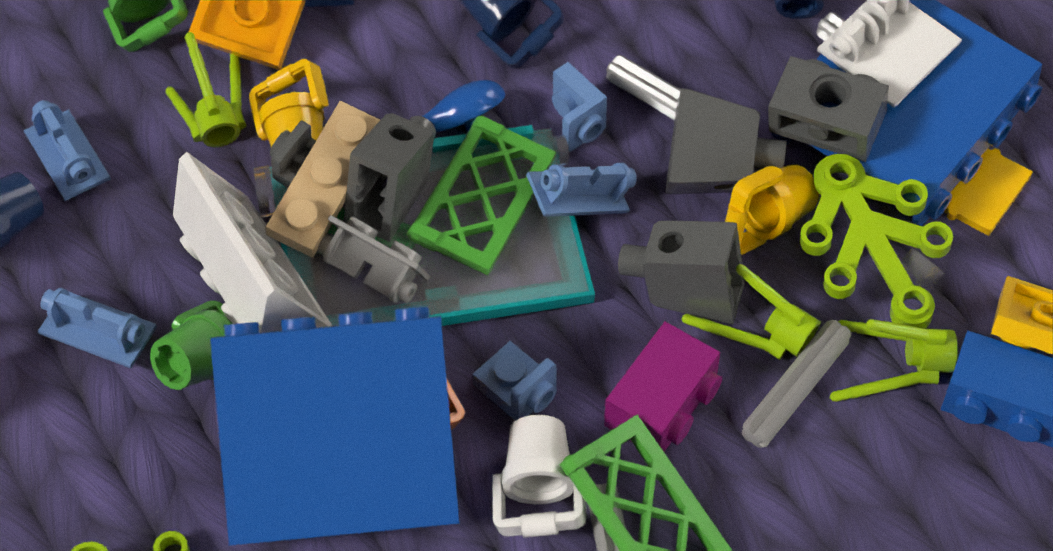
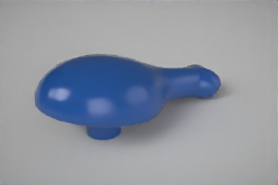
[422,80,506,132]

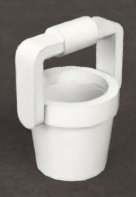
[493,415,586,538]

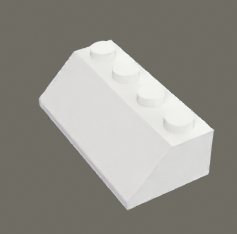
[173,152,332,333]

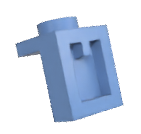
[552,62,607,152]
[472,341,557,421]

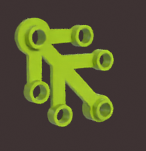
[800,154,953,328]

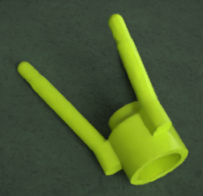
[166,32,246,147]
[681,264,821,360]
[830,319,958,402]

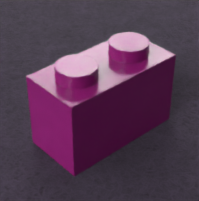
[604,321,722,452]

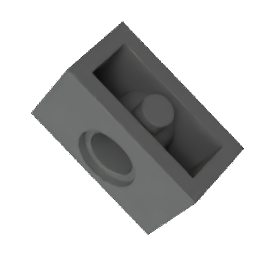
[768,56,889,162]

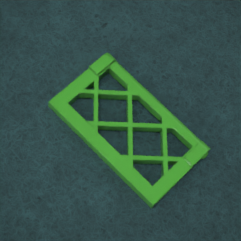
[406,116,556,276]
[559,415,732,551]

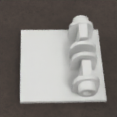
[817,0,962,108]

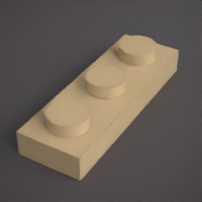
[265,101,380,258]

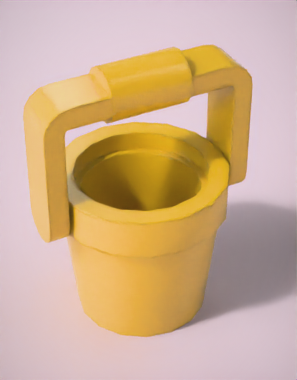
[249,59,329,147]
[725,165,819,255]

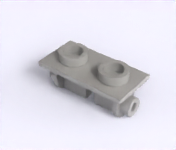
[318,215,431,303]

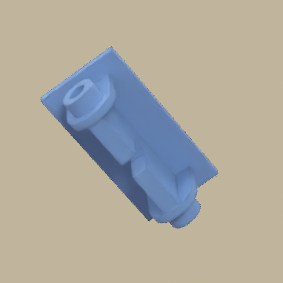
[24,100,111,201]
[526,163,636,217]
[38,288,157,369]

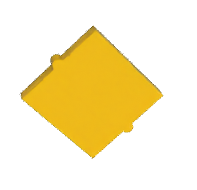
[944,148,1033,236]

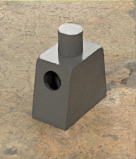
[665,88,786,194]
[344,113,436,242]
[618,220,745,324]

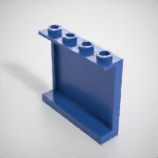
[771,0,1042,226]
[210,306,459,546]

